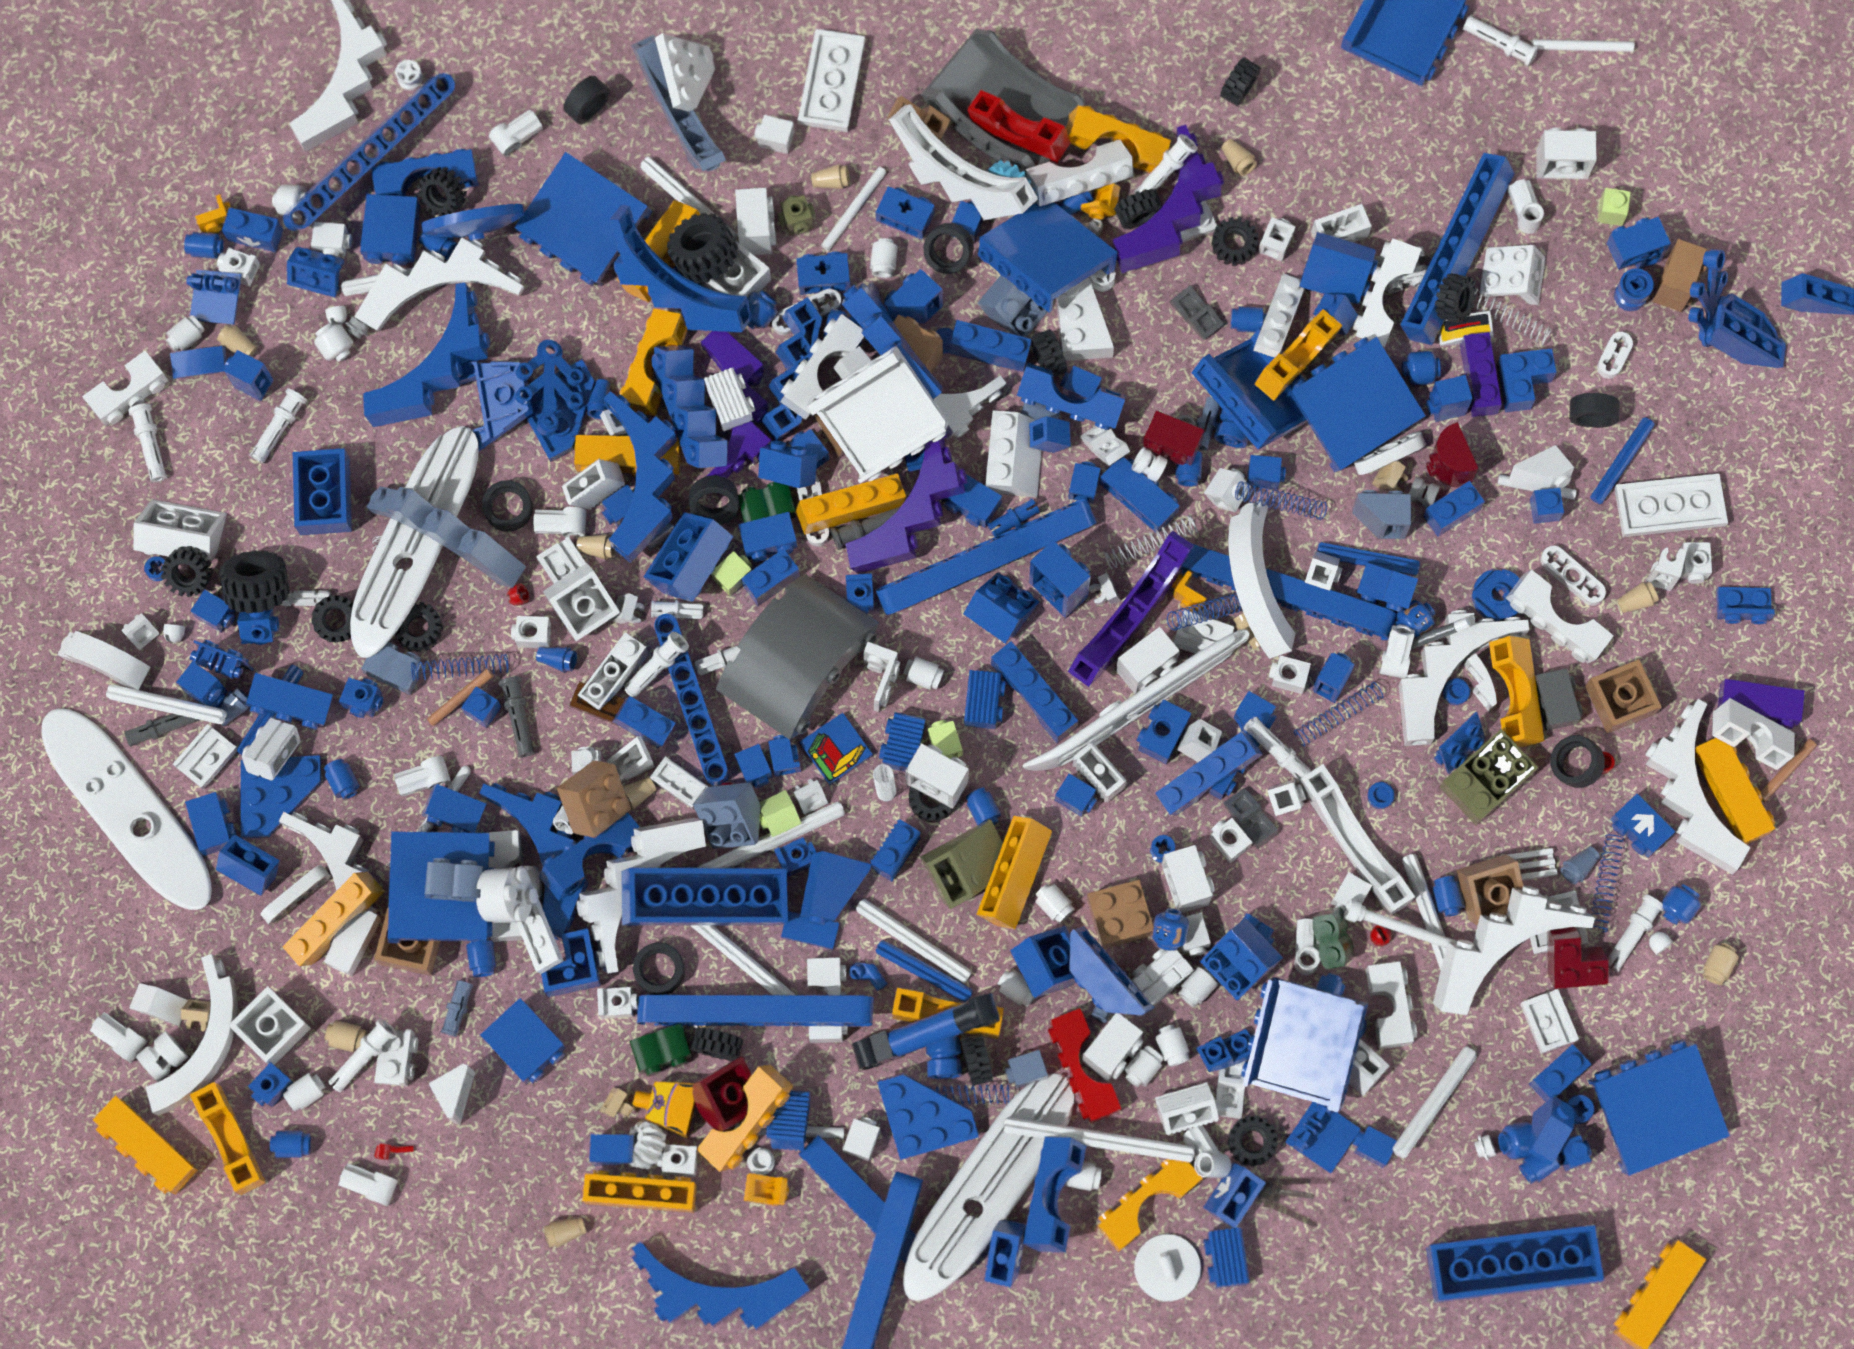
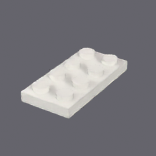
[798,29,865,132]
[1614,474,1728,537]

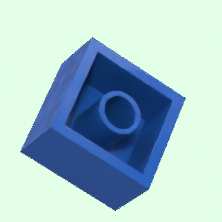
[1010,926,1076,998]

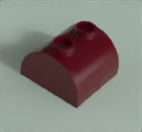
[1426,422,1478,487]
[692,1056,752,1131]

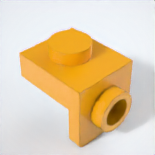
[1081,183,1120,220]
[195,194,231,233]
[1172,570,1207,613]
[744,1173,789,1206]

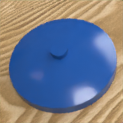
[421,204,525,241]

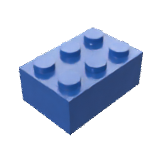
[292,448,352,536]
[643,512,733,602]
[1029,540,1091,619]

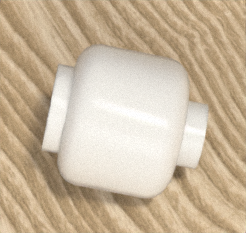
[272,184,313,219]
[314,322,353,362]

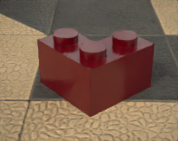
[1143,410,1204,465]
[1547,927,1609,989]

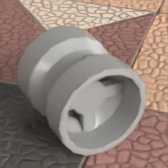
[1409,476,1440,508]

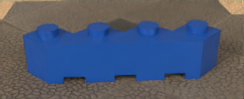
[761,297,822,441]
[652,345,727,468]

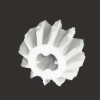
[628,1121,666,1169]

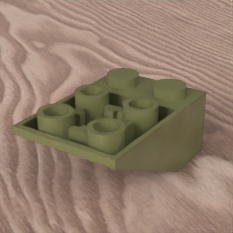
[1440,729,1538,826]
[920,819,1003,909]

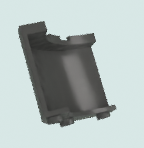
[921,29,1085,176]
[716,574,879,740]

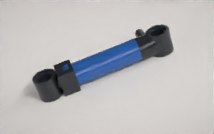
[852,993,1000,1071]

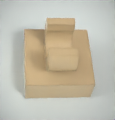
[1372,461,1408,491]
[181,999,211,1031]
[599,1088,634,1118]

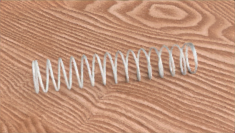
[1474,288,1552,345]
[1104,515,1198,570]
[873,764,896,801]

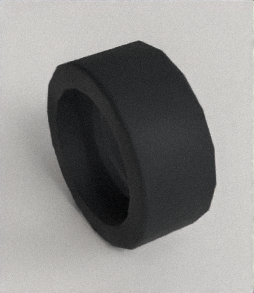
[563,76,610,124]
[923,223,974,274]
[1569,393,1620,428]
[689,475,739,525]
[482,480,533,532]
[1550,735,1605,788]
[633,942,685,995]

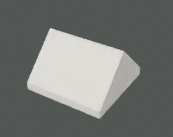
[429,1064,475,1125]

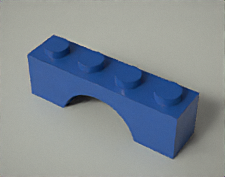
[371,149,479,196]
[1016,363,1126,430]
[991,641,1078,743]
[1206,691,1277,800]
[1155,731,1263,816]
[539,812,640,901]
[1023,1137,1086,1253]

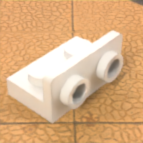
[374,1029,418,1086]

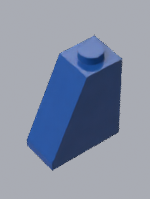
[800,851,871,925]

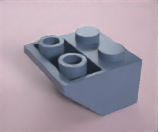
[977,275,1054,338]
[1352,490,1411,539]
[693,783,760,849]

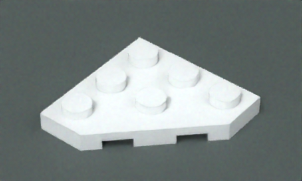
[655,33,715,111]

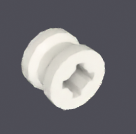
[395,60,423,90]
[1089,269,1115,292]

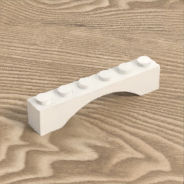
[1298,764,1415,917]

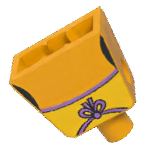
[633,1082,696,1138]

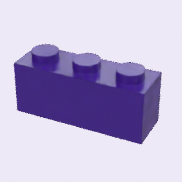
[1460,332,1502,417]
[1717,679,1805,730]

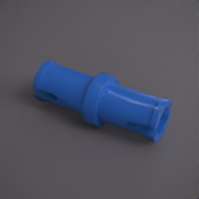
[987,498,1040,537]

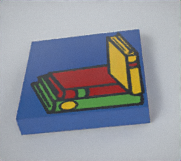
[799,713,873,786]

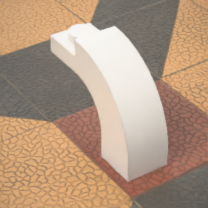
[57,631,150,690]

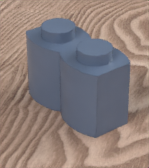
[361,642,424,695]
[425,858,482,902]

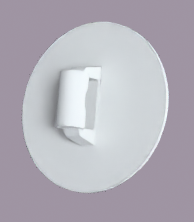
[1134,1234,1201,1301]

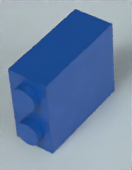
[360,194,421,266]
[1299,232,1378,304]
[480,998,566,1085]

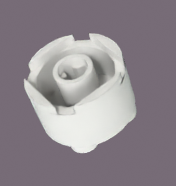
[476,867,538,923]

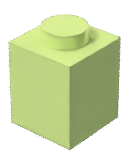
[1597,188,1631,226]
[711,551,752,596]
[928,720,963,759]
[759,790,801,837]

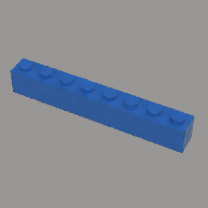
[1400,152,1515,345]

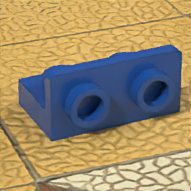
[287,247,344,298]
[1716,587,1775,625]

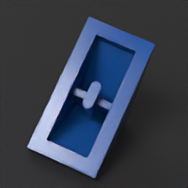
[589,1134,634,1166]

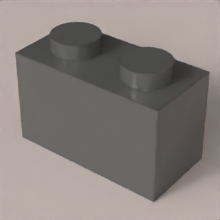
[1535,669,1583,731]

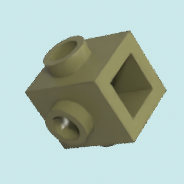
[777,195,816,236]

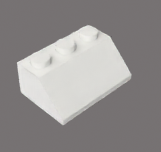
[986,410,1041,498]
[134,499,227,561]

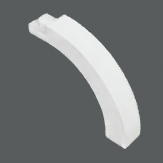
[1228,501,1296,659]
[146,954,238,1116]

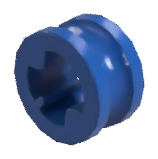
[144,556,165,582]

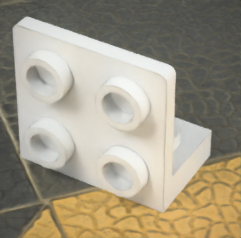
[1480,245,1546,305]
[864,642,901,712]

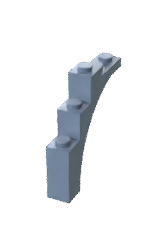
[631,35,726,171]
[366,486,526,588]

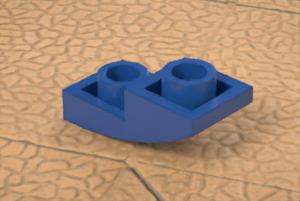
[170,346,227,379]
[1196,1029,1251,1072]

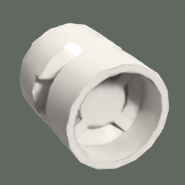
[136,1031,188,1082]

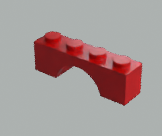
[967,90,1071,163]
[1047,1008,1122,1124]

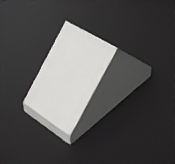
[607,736,655,782]
[129,983,188,1026]

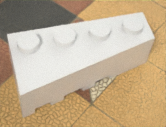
[1057,277,1114,361]

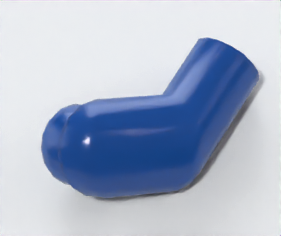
[849,962,888,992]

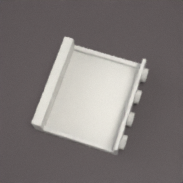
[807,346,949,483]

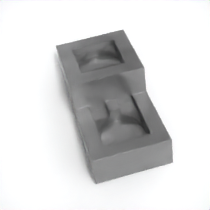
[1169,285,1224,340]
[1224,788,1279,849]

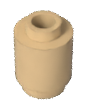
[1702,943,1739,985]
[325,1020,367,1052]

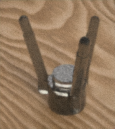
[1257,1177,1316,1227]

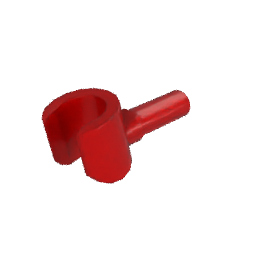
[374,1143,414,1161]

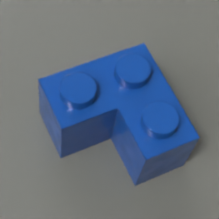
[1606,216,1671,270]
[1496,348,1556,413]
[1357,563,1418,612]
[541,929,601,998]

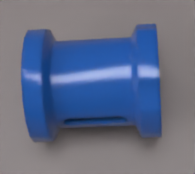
[1150,835,1175,863]

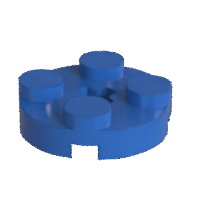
[1471,569,1520,622]

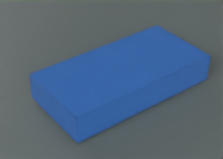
[781,911,840,950]

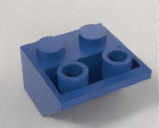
[884,269,943,324]
[963,572,1040,644]
[1200,918,1283,1001]

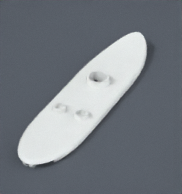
[350,426,478,658]
[1023,629,1249,771]
[42,708,212,910]
[904,1074,1074,1301]

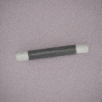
[1411,617,1471,650]

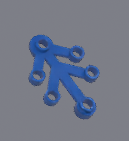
[1688,249,1728,347]
[515,339,584,436]

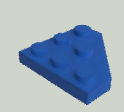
[526,359,595,462]
[241,755,321,839]
[877,1073,979,1160]

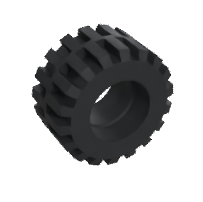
[667,213,738,283]
[219,550,290,613]

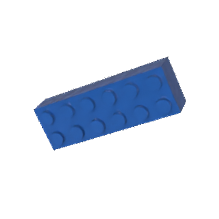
[621,868,788,925]
[1426,1225,1604,1303]

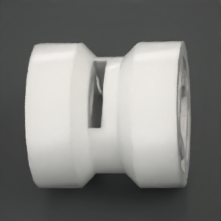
[1132,447,1167,482]

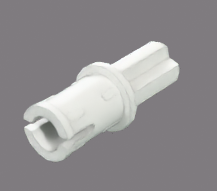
[651,600,703,620]
[695,646,741,675]

